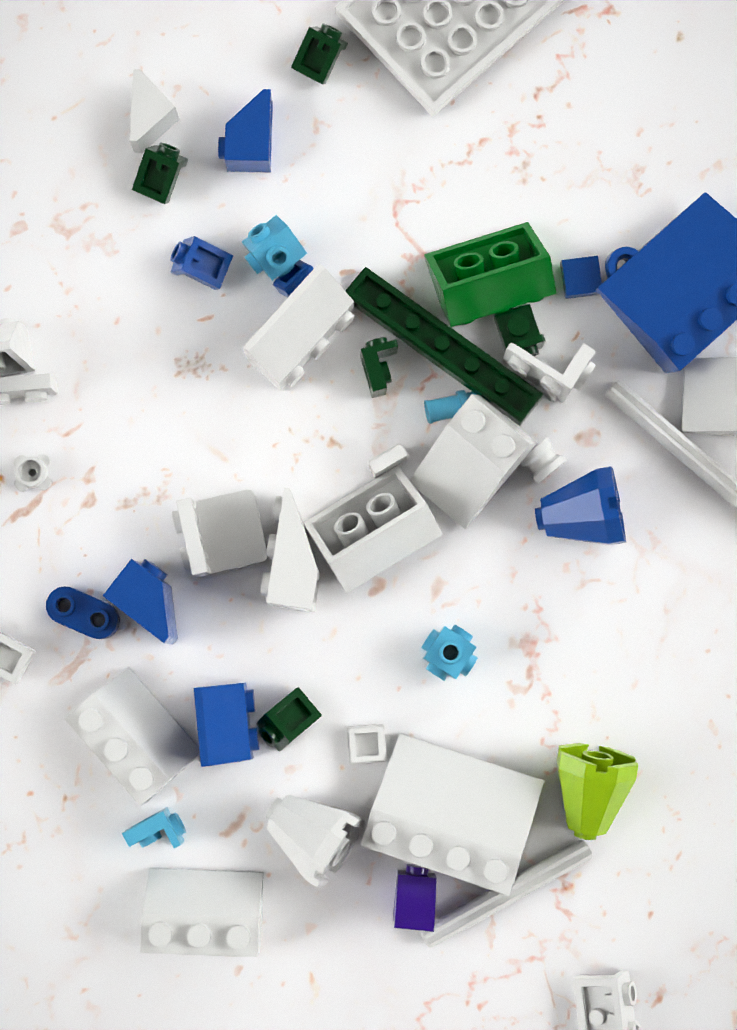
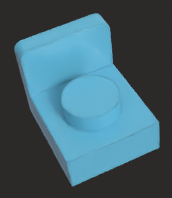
[122,807,186,849]

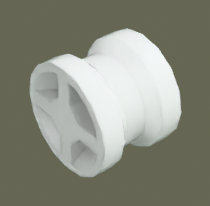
[521,438,567,484]

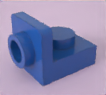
[170,236,234,290]

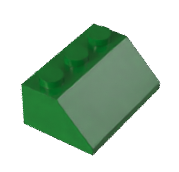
[424,222,557,327]

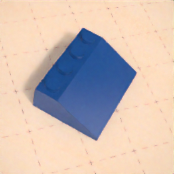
[595,192,737,373]

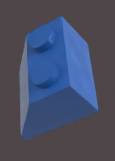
[103,559,178,645]
[193,682,260,767]

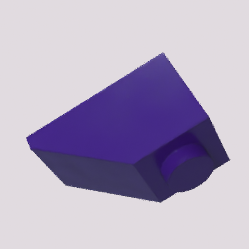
[393,864,437,932]

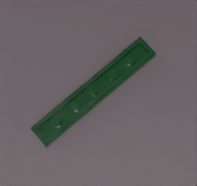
[345,266,544,426]

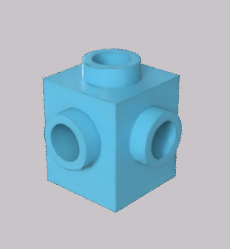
[242,215,308,281]
[421,624,478,681]

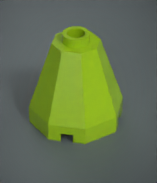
[556,743,638,840]

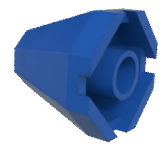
[535,466,627,545]

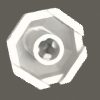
[266,795,365,887]

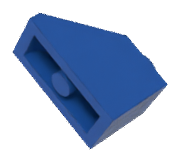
[218,89,273,173]

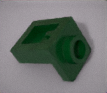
[291,23,348,85]
[131,142,188,204]
[494,304,546,357]
[360,337,398,398]
[256,687,323,752]

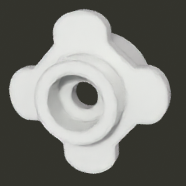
[13,454,52,492]

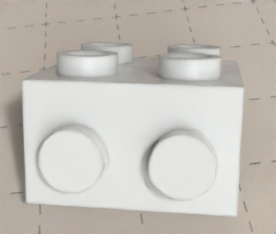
[502,343,596,402]
[172,489,268,578]

